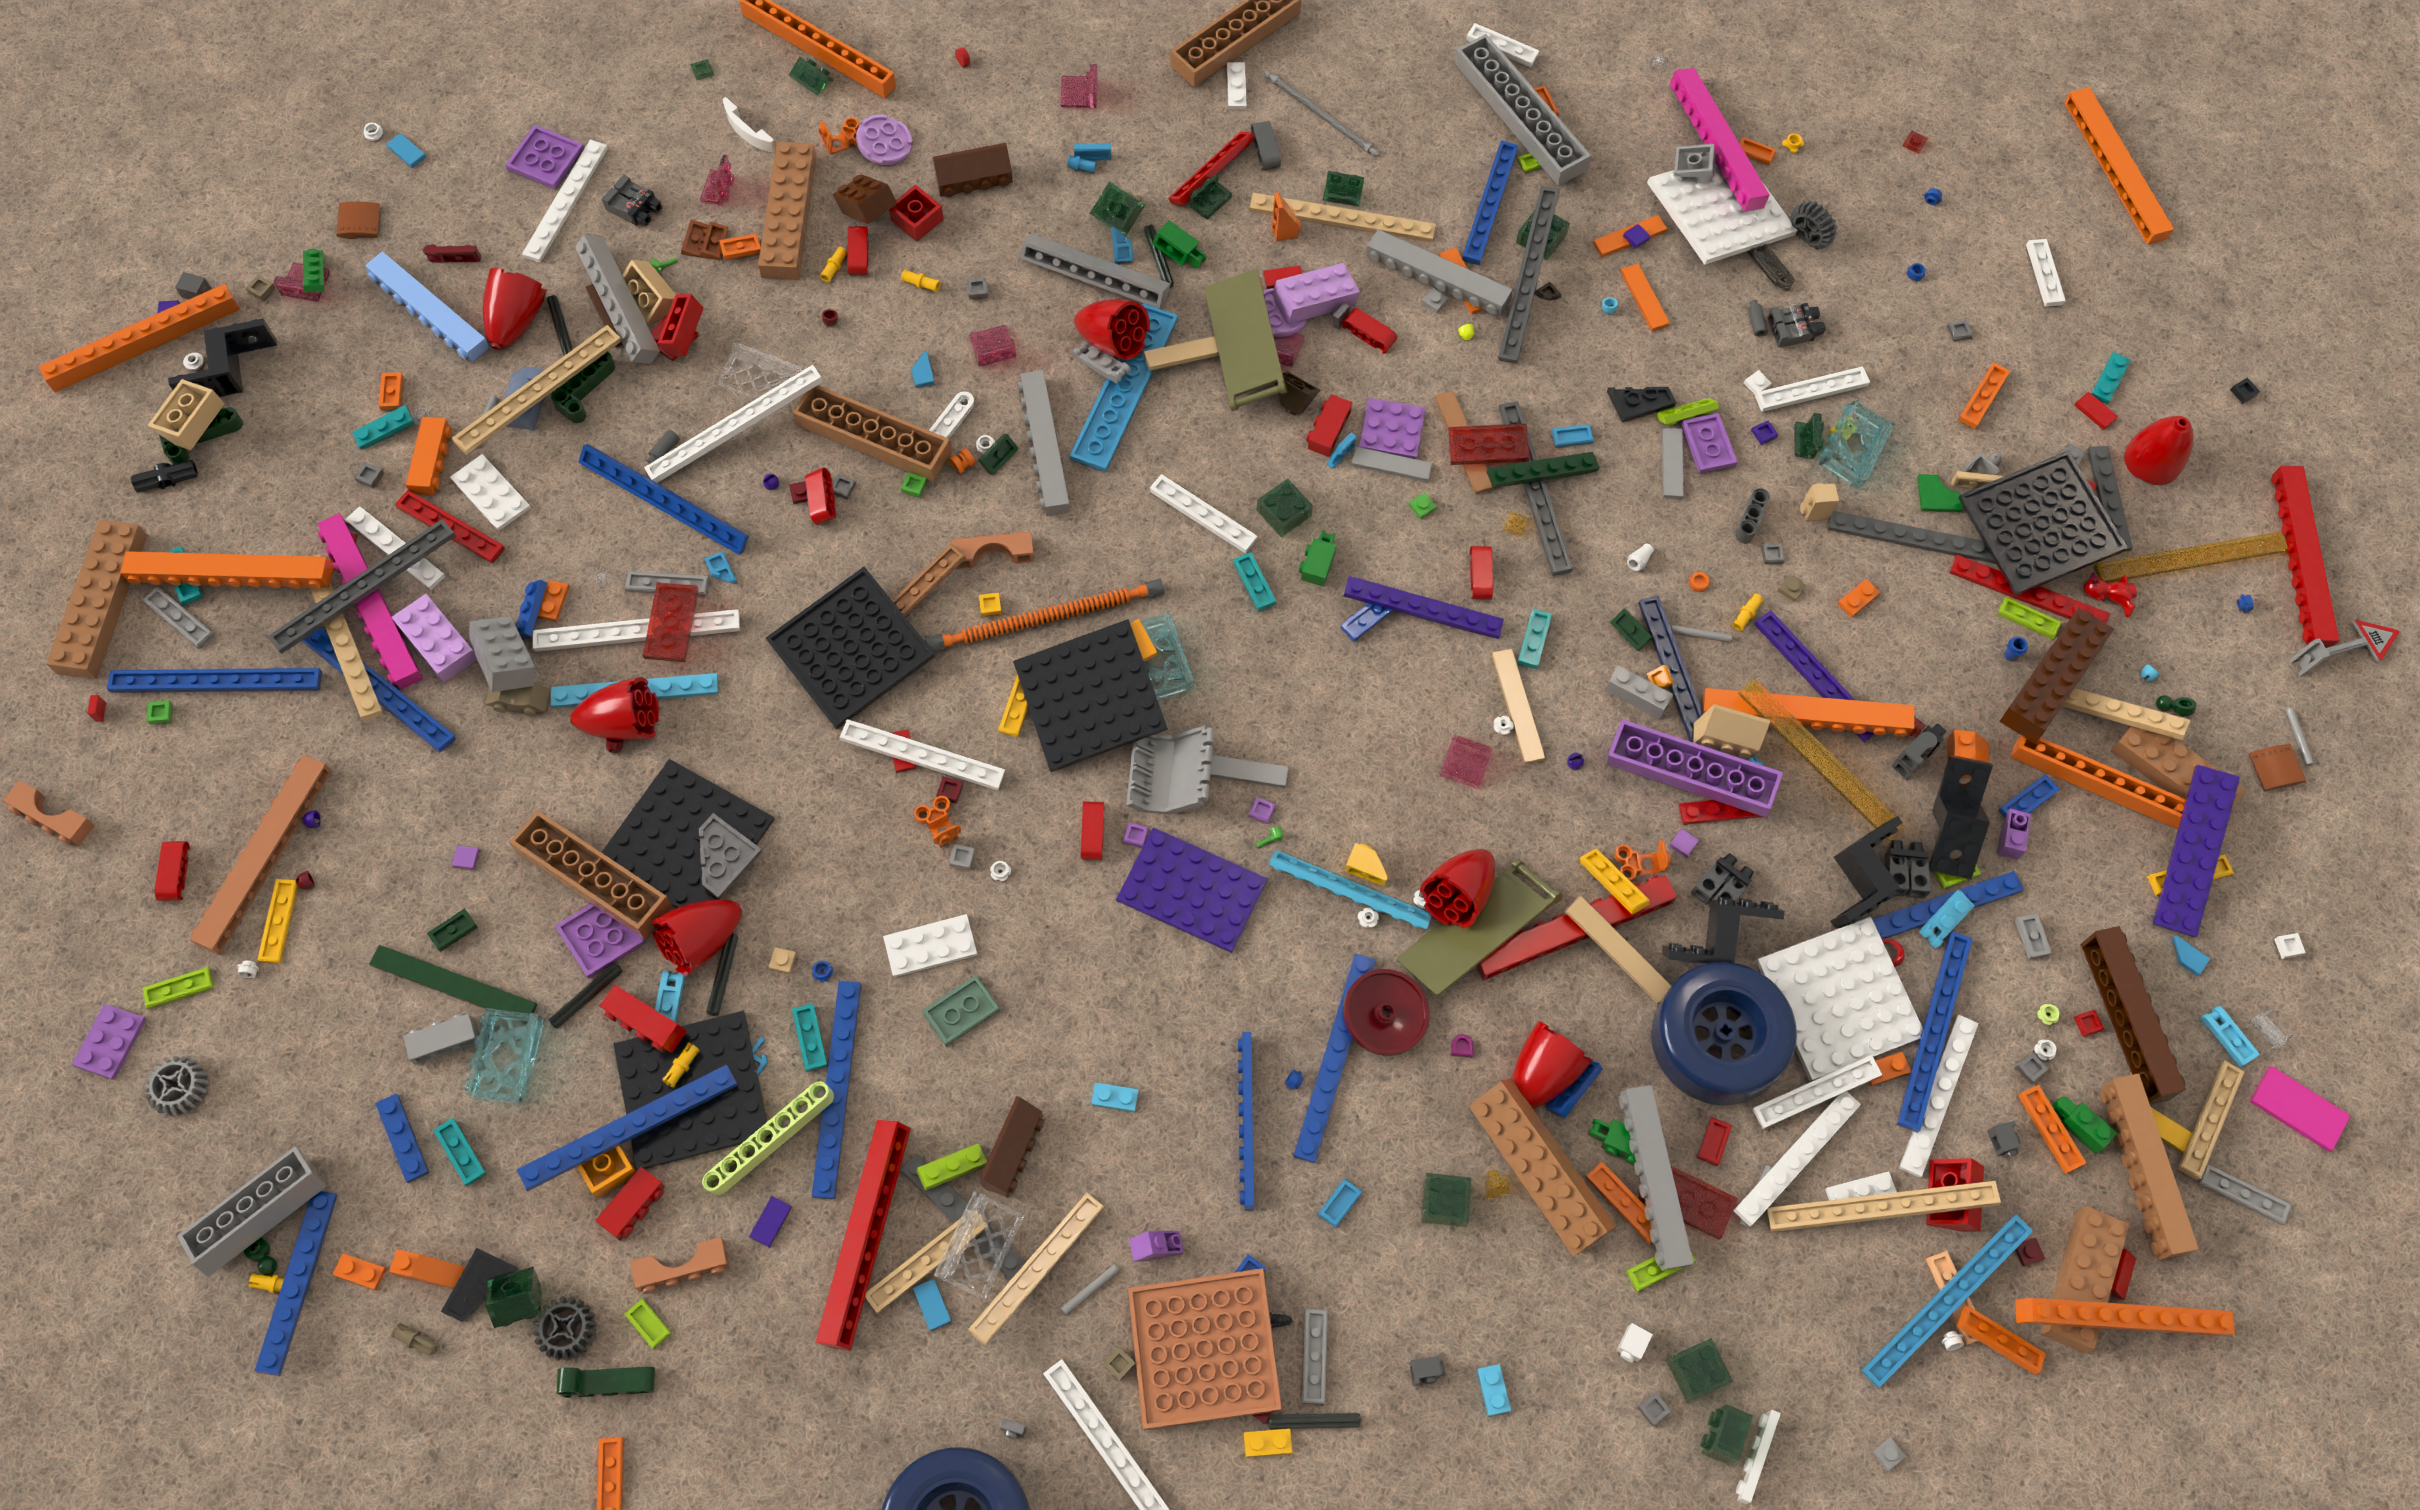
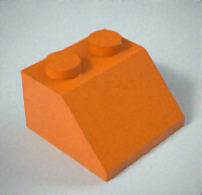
[1947,729,1990,781]

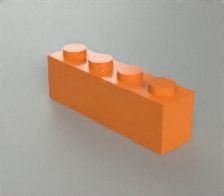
[406,417,453,496]

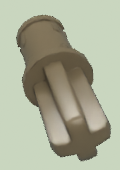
[391,1323,437,1356]

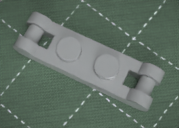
[1071,340,1131,383]

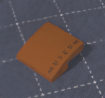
[336,201,380,239]
[681,219,728,260]
[2249,744,2306,792]

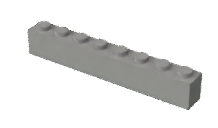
[1367,229,1512,317]
[575,234,660,364]
[1020,234,1170,309]
[1017,370,1070,516]
[1619,1085,1694,1271]

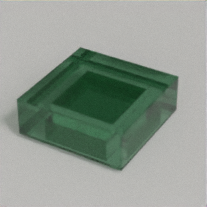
[690,59,714,81]

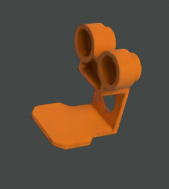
[818,117,859,154]
[914,796,961,847]
[1614,839,1671,882]

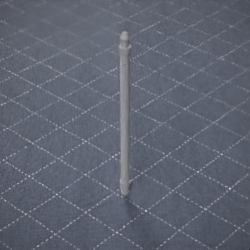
[1265,71,1379,157]

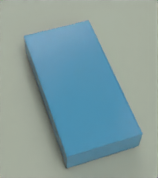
[386,133,426,168]
[1074,144,1111,161]
[1551,424,1594,448]
[1318,1178,1362,1228]
[913,1279,951,1331]

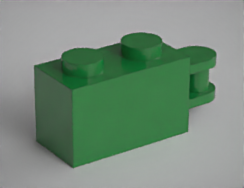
[1152,220,1207,268]
[1299,530,1336,587]
[2053,1097,2117,1154]
[1588,1119,1636,1166]

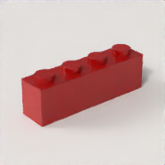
[599,985,687,1053]

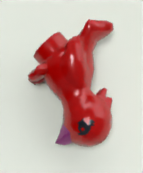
[2084,572,2137,618]

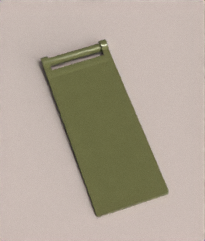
[1204,269,1287,411]
[1397,859,1563,996]

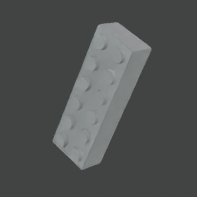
[177,1146,326,1277]

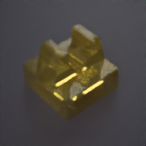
[1485,1170,1510,1200]

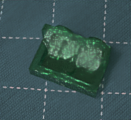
[789,56,834,95]
[1323,171,1364,206]
[1190,174,1232,220]
[1794,413,1824,459]

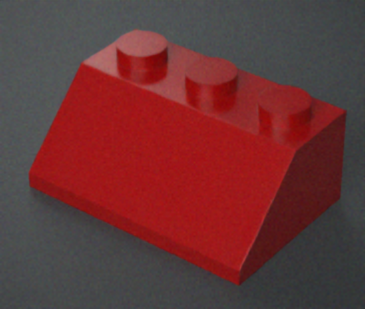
[1926,1158,1984,1232]

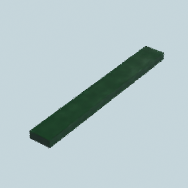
[369,945,537,1024]

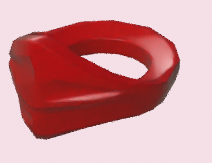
[1882,938,1905,967]

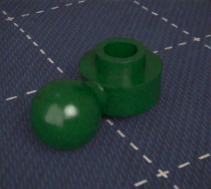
[2156,695,2197,717]
[244,1237,277,1275]

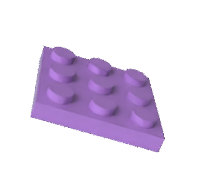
[505,124,584,189]
[1359,398,1426,459]
[555,904,646,979]

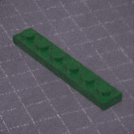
[1487,452,1600,488]

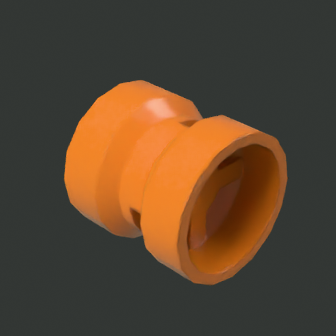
[948,448,976,475]

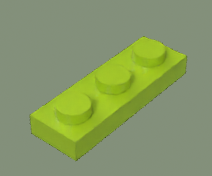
[1657,398,1719,425]
[916,1144,987,1191]

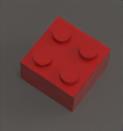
[889,184,944,242]

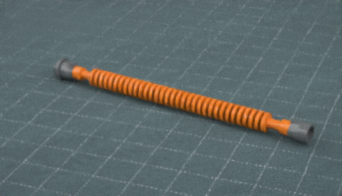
[924,579,1164,652]

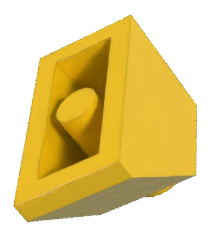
[1345,843,1388,887]

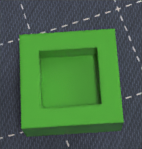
[901,472,927,498]
[1409,492,1437,519]
[147,700,173,725]

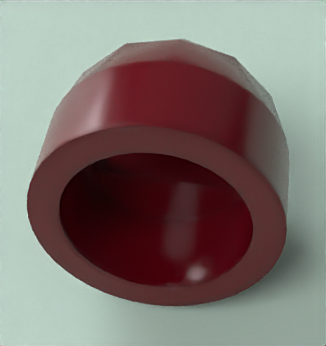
[822,309,838,326]
[606,739,623,754]
[296,871,315,890]

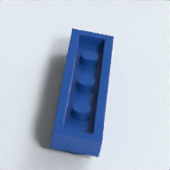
[375,1093,429,1183]

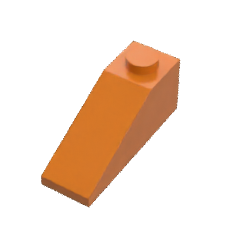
[1272,192,1301,241]
[389,1249,465,1289]

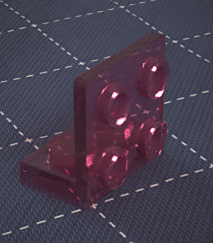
[1060,64,1098,108]
[700,154,734,206]
[273,263,330,302]
[969,325,1016,367]
[1274,333,1305,368]
[1440,734,1493,789]

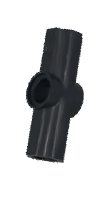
[130,460,198,493]

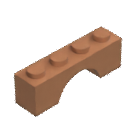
[951,531,1034,569]
[2,780,95,846]
[630,1237,730,1294]

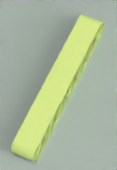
[702,1081,834,1196]

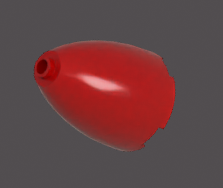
[483,268,547,350]
[1074,299,1150,360]
[2124,416,2194,485]
[570,677,659,741]
[1420,849,1495,929]
[651,899,742,976]
[1512,1021,1593,1109]

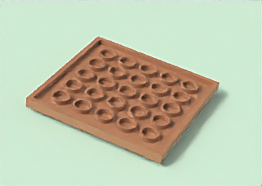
[1128,1268,1282,1430]

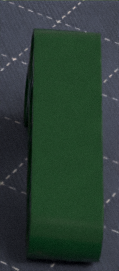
[551,352,615,423]
[159,407,243,464]
[556,1367,655,1398]

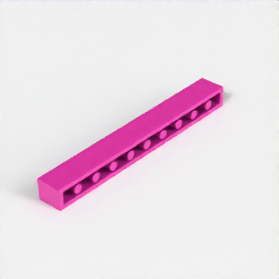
[1670,68,1770,212]
[317,513,423,690]

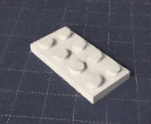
[450,454,531,532]
[883,914,978,978]

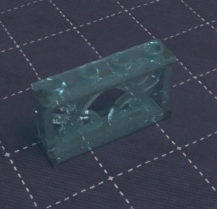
[1818,399,1895,489]
[1140,611,1195,699]
[465,1008,544,1105]

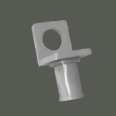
[1962,452,2002,475]

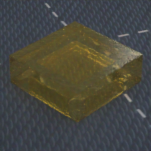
[1503,511,1529,537]

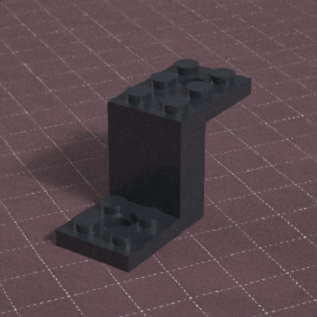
[168,319,277,397]
[1929,754,1993,879]
[1830,816,1903,928]
[1662,896,1785,964]

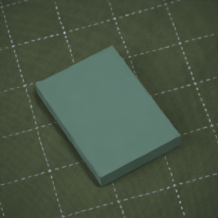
[922,975,1000,1046]

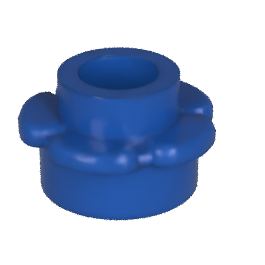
[1924,188,1942,205]
[1907,263,1925,281]
[2237,594,2254,613]
[812,961,833,982]
[1285,1069,1304,1090]

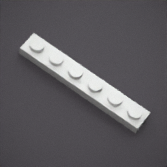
[1755,366,1870,412]
[1150,474,1257,554]
[345,506,446,590]
[1752,1055,1882,1129]

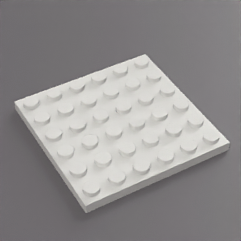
[1647,164,1798,265]
[1756,917,1923,1082]

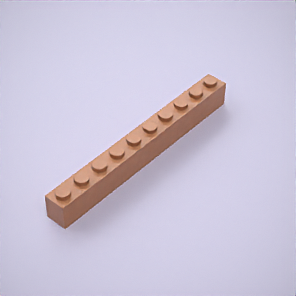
[189,755,332,955]

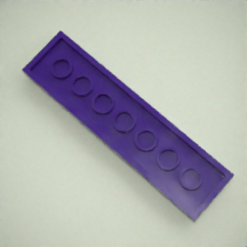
[2153,765,2240,937]

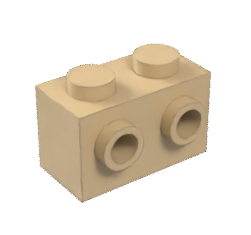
[1800,483,1839,521]

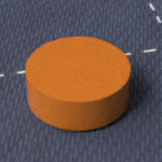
[1689,572,1710,592]

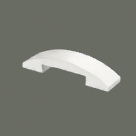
[723,97,776,153]

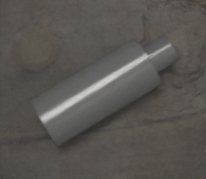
[1748,300,1768,337]
[646,430,680,464]

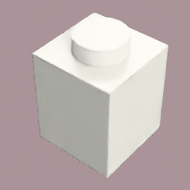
[1616,1323,1653,1363]

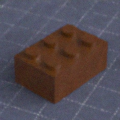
[833,175,898,224]

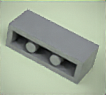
[1605,665,1673,719]
[403,1013,480,1065]

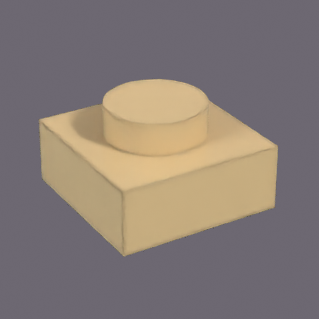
[768,947,796,974]

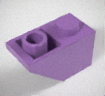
[1997,809,2031,860]
[1129,1231,1184,1262]

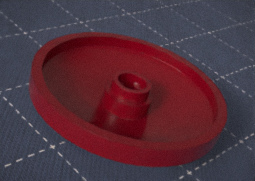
[1343,969,1430,1056]

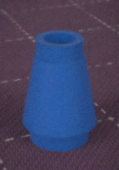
[2004,637,2028,661]

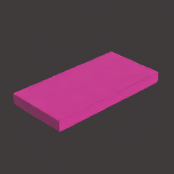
[2250,1066,2351,1152]

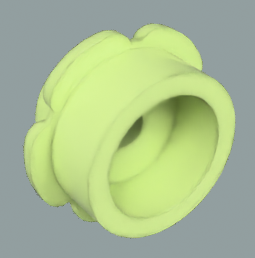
[2037,1004,2059,1025]

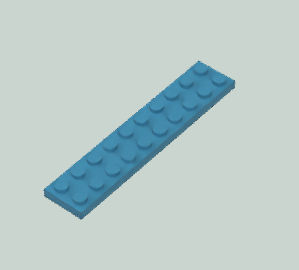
[1070,303,1178,472]

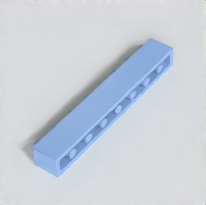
[365,251,490,362]

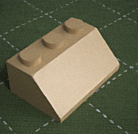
[622,260,676,326]
[147,379,224,450]
[1693,704,1770,760]

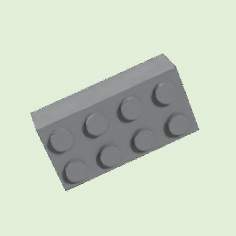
[469,616,535,692]

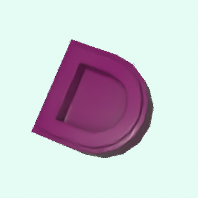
[1451,1034,1474,1058]

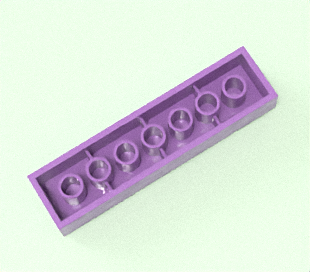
[1607,719,1783,818]

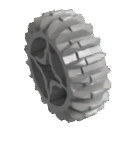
[143,1056,209,1116]

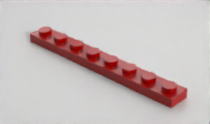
[1949,555,2110,624]

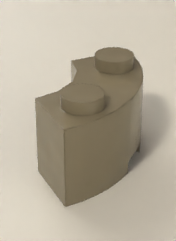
[486,682,550,717]

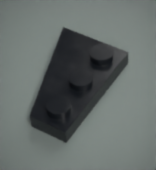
[1607,387,1676,423]
[441,1247,518,1322]

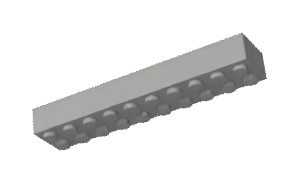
[1455,34,1591,186]

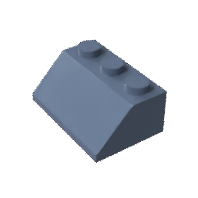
[504,367,545,431]

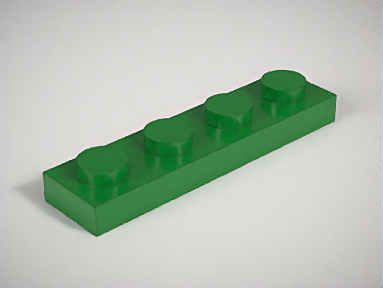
[303,249,325,293]

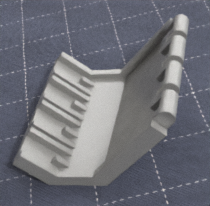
[1126,725,1214,814]

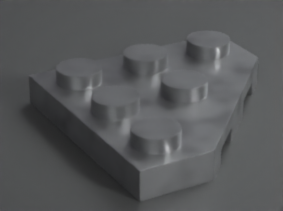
[699,813,762,899]

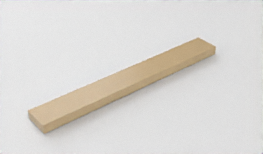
[968,1193,1104,1346]

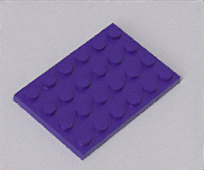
[1116,827,1268,953]

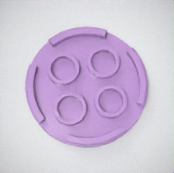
[856,115,912,165]
[1263,288,1307,337]

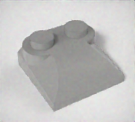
[1674,144,1715,182]

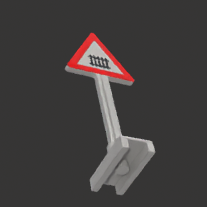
[2290,620,2399,676]

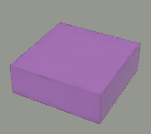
[1248,797,1276,824]
[1123,822,1149,848]
[1669,828,1699,858]
[452,846,480,870]

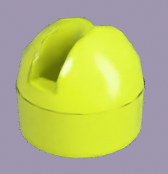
[1458,324,1474,340]

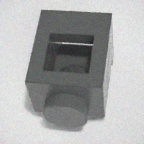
[1987,1121,2020,1158]
[1409,1356,1446,1387]

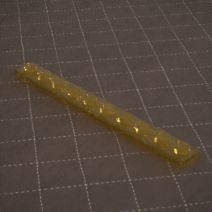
[2094,531,2288,583]
[1738,678,1904,841]

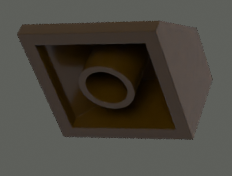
[1275,371,1320,415]

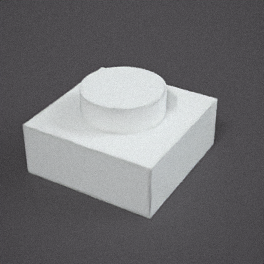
[1744,370,1772,395]
[2274,933,2306,959]

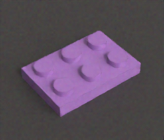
[1681,413,1738,474]
[71,1004,147,1080]

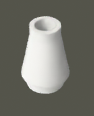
[1627,544,1654,571]

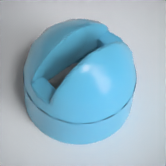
[1602,298,1618,315]
[2141,664,2160,682]

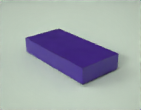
[749,1196,792,1248]

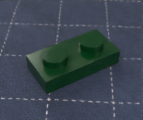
[978,434,1019,475]
[1610,608,1653,651]
[427,908,478,952]

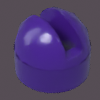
[763,474,779,490]
[1567,753,1584,770]
[302,810,321,828]

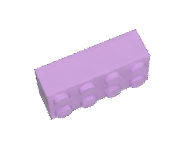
[1272,263,1360,324]
[391,594,477,683]

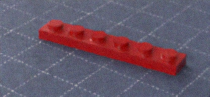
[1168,131,1255,206]
[395,490,505,564]

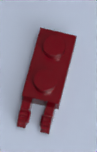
[423,244,481,263]

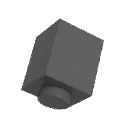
[175,272,211,299]

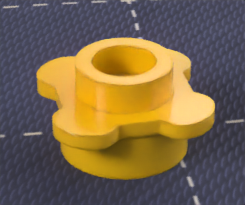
[1782,133,1804,153]

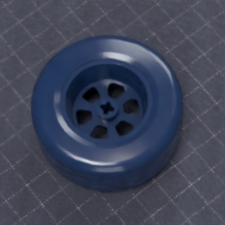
[1651,962,1797,1105]
[881,1447,1031,1510]

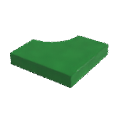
[1917,474,1962,512]

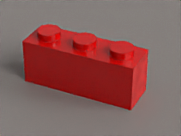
[658,294,704,356]
[1306,394,1353,457]
[595,1167,665,1241]

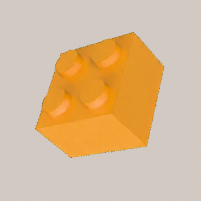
[577,1145,636,1199]

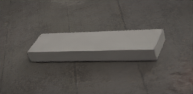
[1662,428,1683,499]
[1351,447,1432,482]
[625,571,709,596]
[142,586,214,649]
[1208,755,1288,788]
[2198,1164,2291,1225]
[1302,1309,1328,1405]

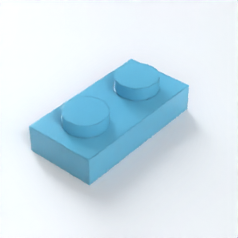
[1091,1082,1139,1112]
[1477,1364,1511,1416]

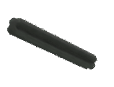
[1144,224,1174,288]
[547,295,573,356]
[707,933,738,1016]
[549,963,622,1029]
[1269,1413,1361,1429]

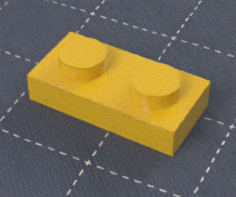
[1244,1429,1292,1457]

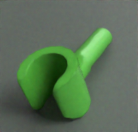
[650,258,678,273]
[1256,826,1283,848]

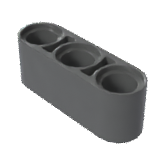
[1251,121,1281,170]
[1735,488,1770,544]

